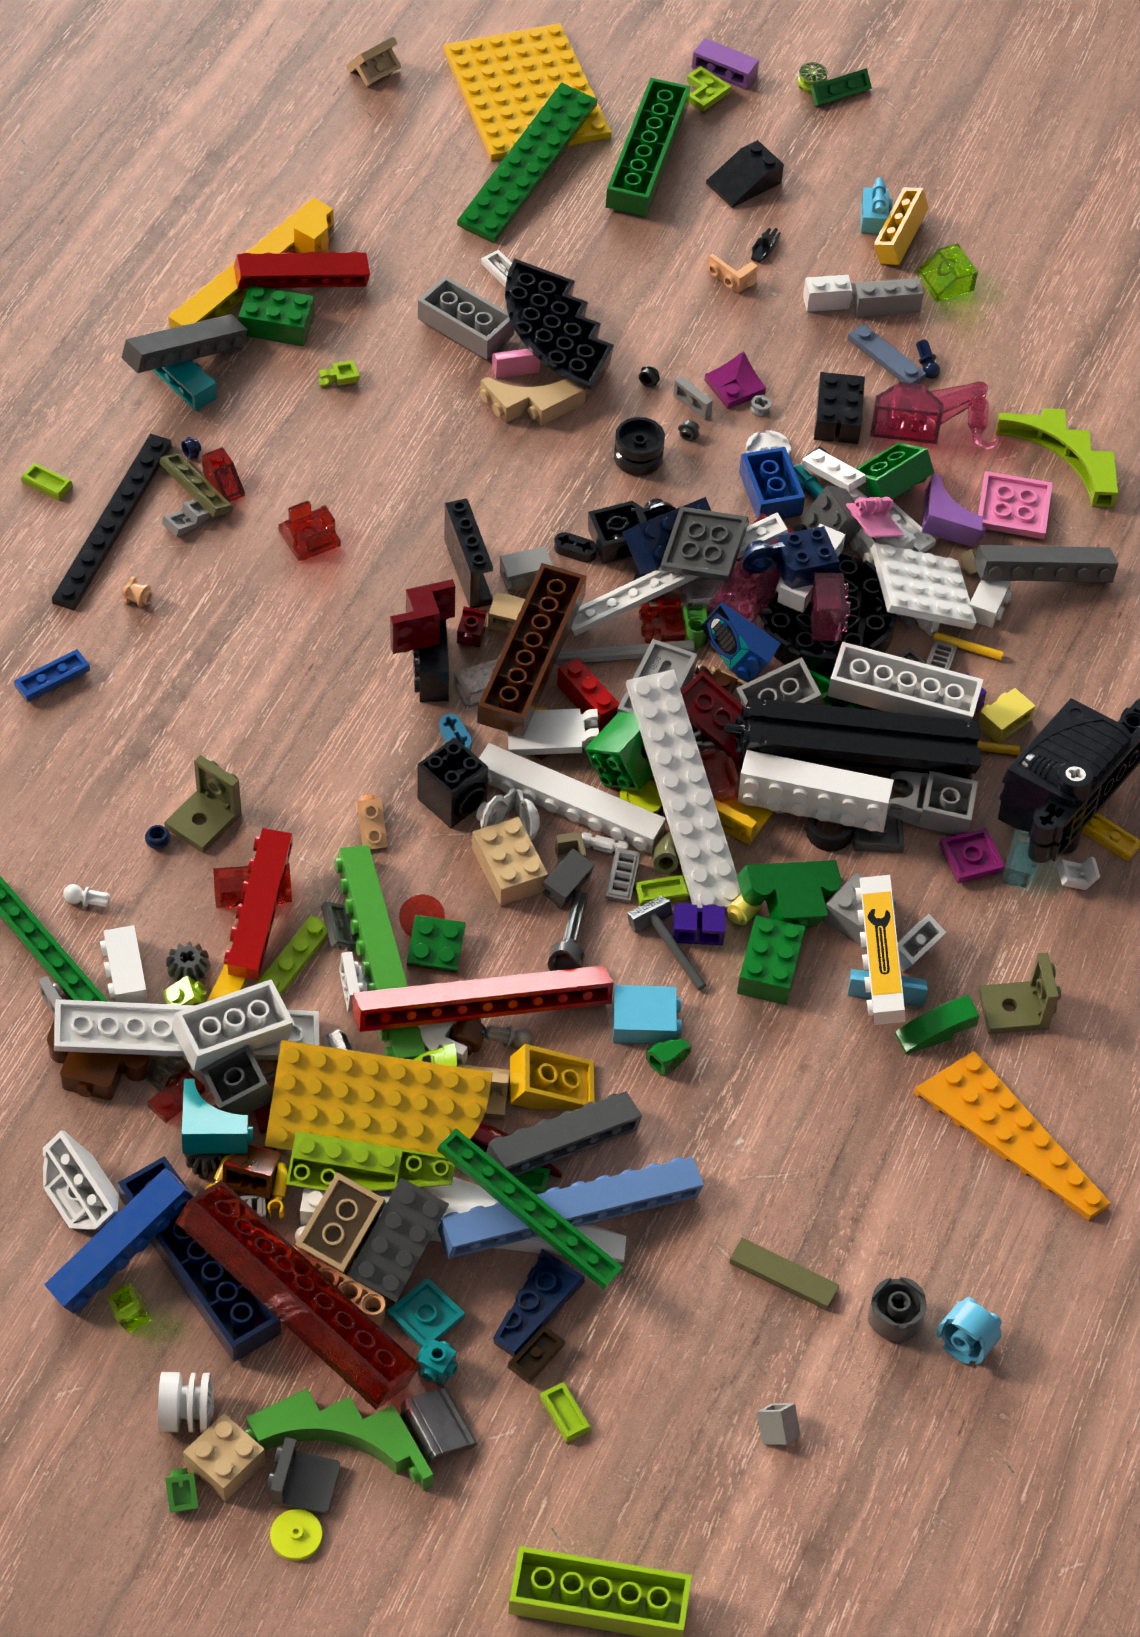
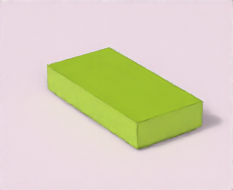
[21,462,73,501]
[634,875,689,907]
[539,1382,591,1443]

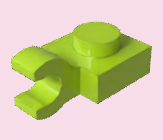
[318,360,360,387]

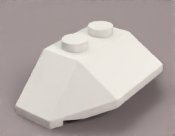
[43,1130,119,1230]

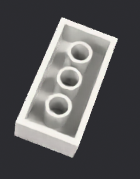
[172,979,294,1071]

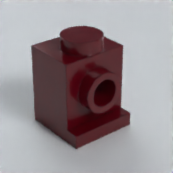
[457,606,487,647]

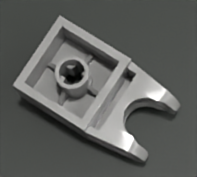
[888,771,978,835]

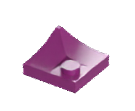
[704,351,766,409]

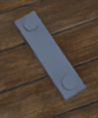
[847,324,926,389]

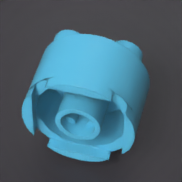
[936,1297,1002,1365]

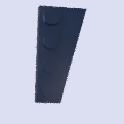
[493,1249,585,1357]

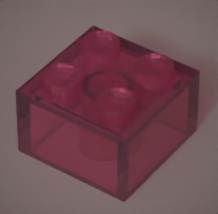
[810,573,850,641]

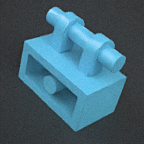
[861,177,893,234]

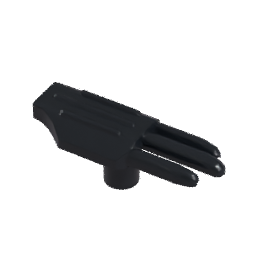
[751,228,781,263]

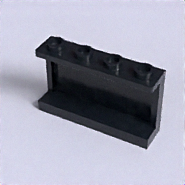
[444,499,493,608]

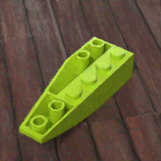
[286,1131,455,1192]

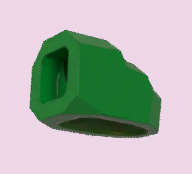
[646,1038,692,1075]

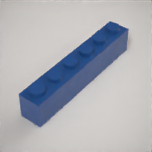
[44,1168,195,1314]

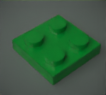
[407,915,466,973]

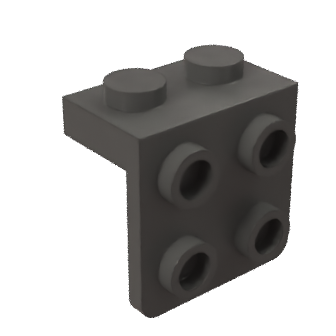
[267,1437,340,1514]

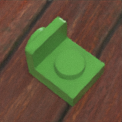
[165,1468,199,1513]

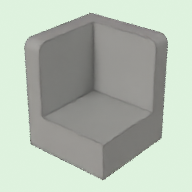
[757,1403,800,1445]

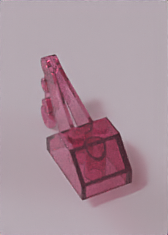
[870,381,1000,449]

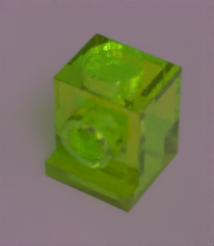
[107,1282,153,1333]

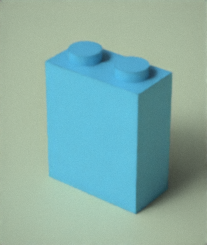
[613,985,682,1044]

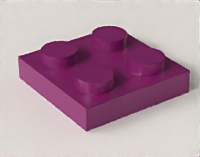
[939,828,1005,884]

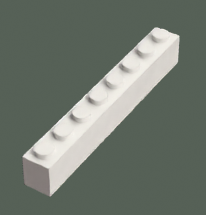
[479,743,666,854]

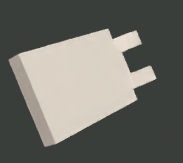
[508,709,599,755]

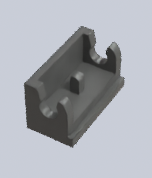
[542,849,595,910]

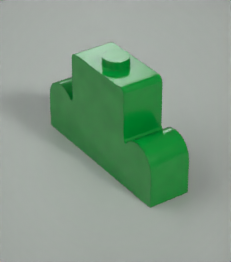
[737,860,842,929]

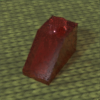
[202,447,245,502]

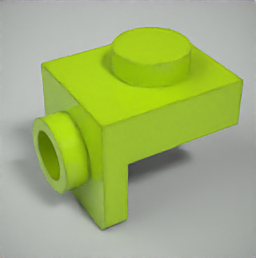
[162,976,207,1005]

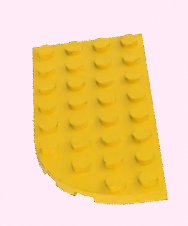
[265,1040,493,1155]

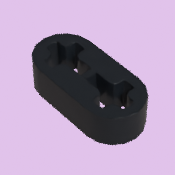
[554,532,597,563]

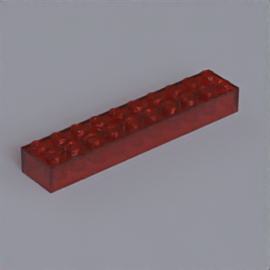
[176,1180,421,1410]

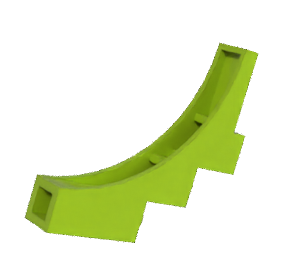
[995,408,1118,508]

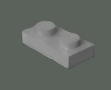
[673,376,713,420]
[38,976,62,1017]

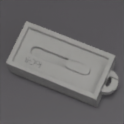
[617,639,697,713]

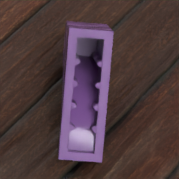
[922,474,985,548]

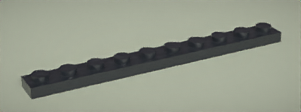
[52,434,172,610]

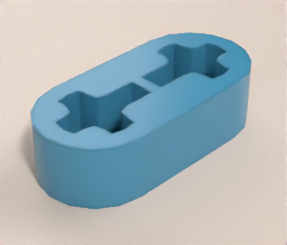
[439,714,472,751]

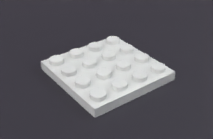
[871,542,977,630]

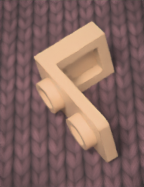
[707,254,758,294]
[355,795,388,850]

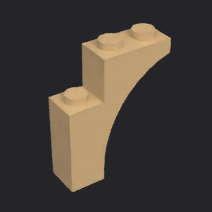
[479,377,586,426]

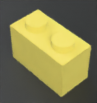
[979,688,1035,743]

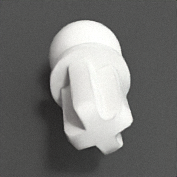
[63,884,110,907]

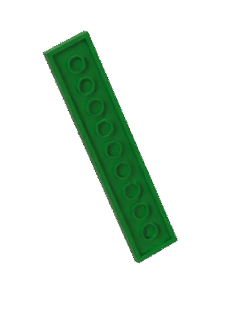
[457,82,598,243]

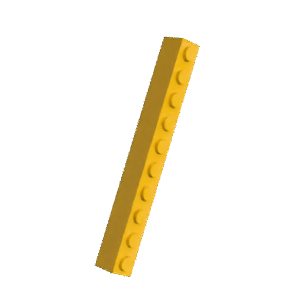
[168,197,334,329]

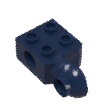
[742,526,840,589]

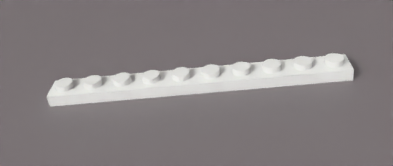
[571,512,788,636]

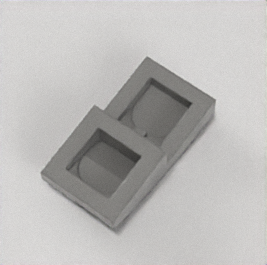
[162,499,212,537]

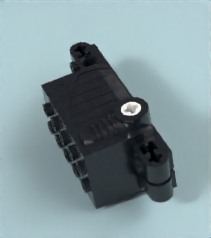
[998,698,1140,863]

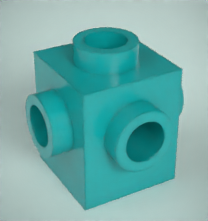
[416,1338,458,1388]

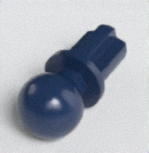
[916,339,940,379]

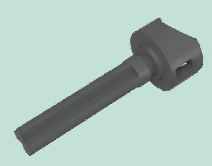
[547,890,588,971]

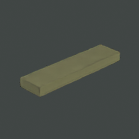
[159,453,233,518]
[729,1238,839,1310]

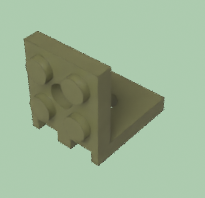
[164,755,242,853]
[978,953,1061,1034]

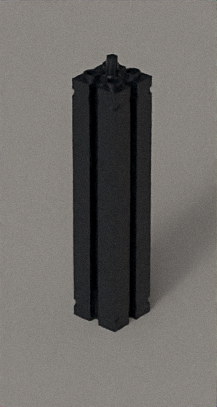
[724,697,981,780]

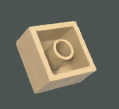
[183,1413,266,1502]

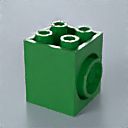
[585,712,653,791]

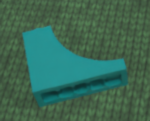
[182,1079,253,1154]

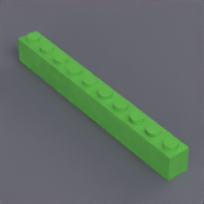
[334,845,426,1060]

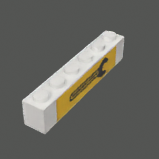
[855,875,906,1025]

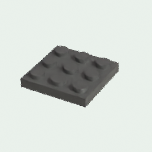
[660,506,749,581]

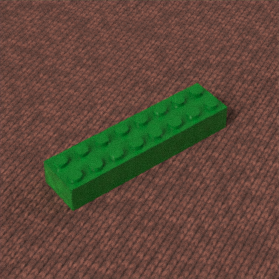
[606,77,691,217]

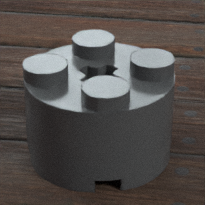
[868,1277,927,1344]

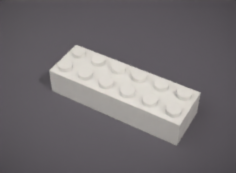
[827,642,984,722]
[738,750,894,832]

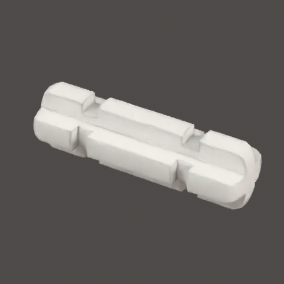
[582,832,629,854]

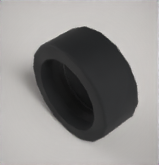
[806,817,854,851]

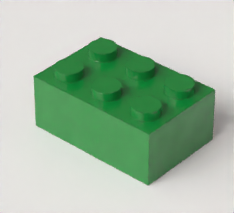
[238,285,315,346]
[856,442,935,500]
[737,915,805,1005]

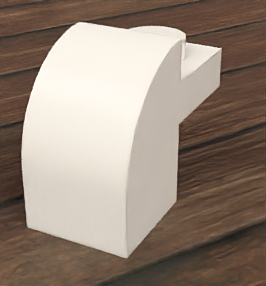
[421,1022,468,1066]

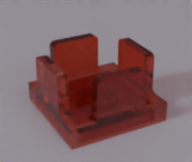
[278,501,341,562]
[699,748,739,802]

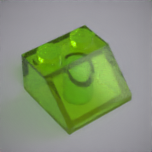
[916,243,978,302]

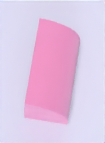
[492,348,540,378]

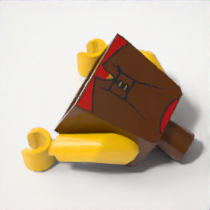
[205,1144,288,1219]

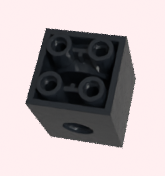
[417,737,488,828]

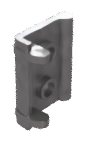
[399,1387,478,1464]

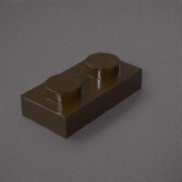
[508,1324,565,1384]

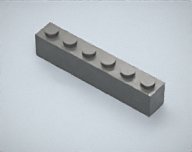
[121,314,248,373]
[974,545,1119,583]
[486,1091,642,1177]

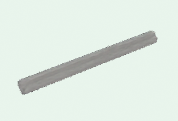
[555,640,695,665]

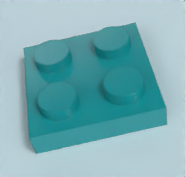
[387,1277,465,1348]

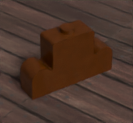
[47,1019,157,1100]

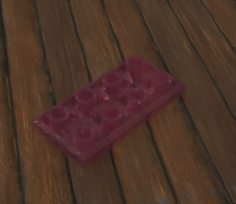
[707,556,782,623]

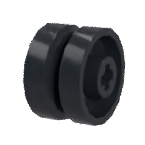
[614,417,665,476]

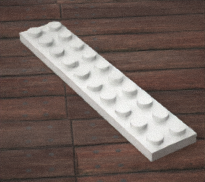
[626,669,741,909]
[54,999,320,1060]

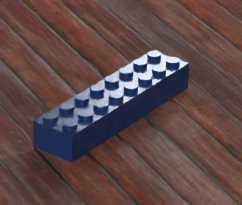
[118,1156,281,1362]

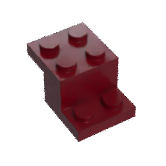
[390,579,456,654]

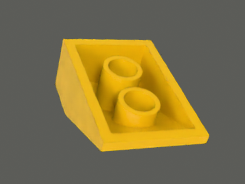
[510,1044,595,1110]

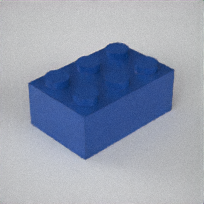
[739,447,805,519]

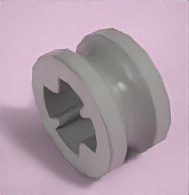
[750,395,771,417]

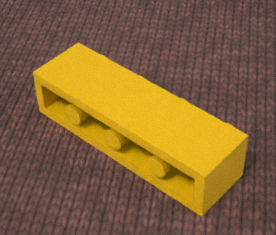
[874,188,929,265]

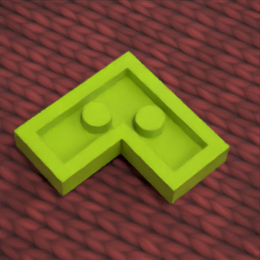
[686,66,731,112]

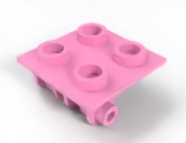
[846,497,904,538]

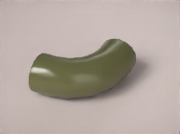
[653,832,678,874]

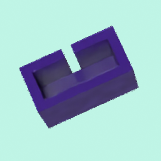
[673,903,725,946]

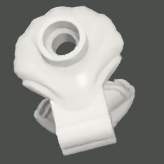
[476,788,540,841]

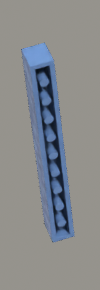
[438,1157,704,1259]

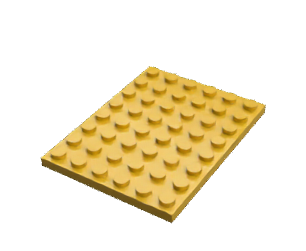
[443,23,611,161]

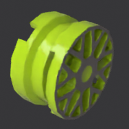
[798,62,828,94]

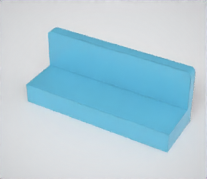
[848,969,928,1007]

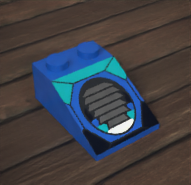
[701,602,781,682]

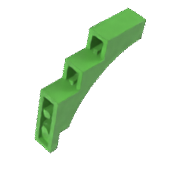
[244,1388,433,1491]

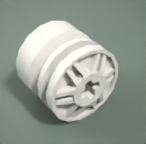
[158,1372,215,1433]

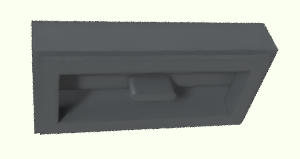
[321,901,356,952]

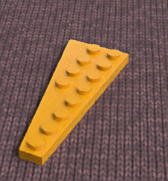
[914,1051,1111,1221]

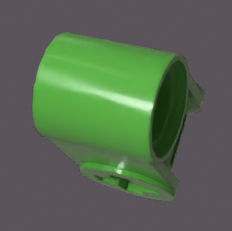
[681,604,707,648]

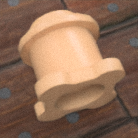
[122,576,153,607]

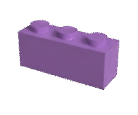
[692,38,759,90]

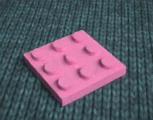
[978,471,1053,539]

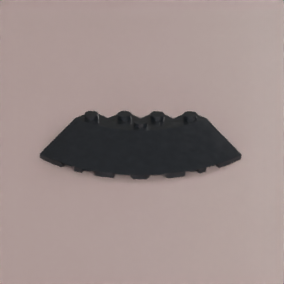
[505,258,614,390]

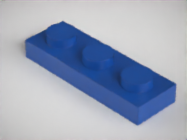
[14,649,90,702]

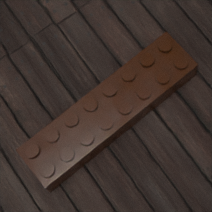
[477,563,587,737]

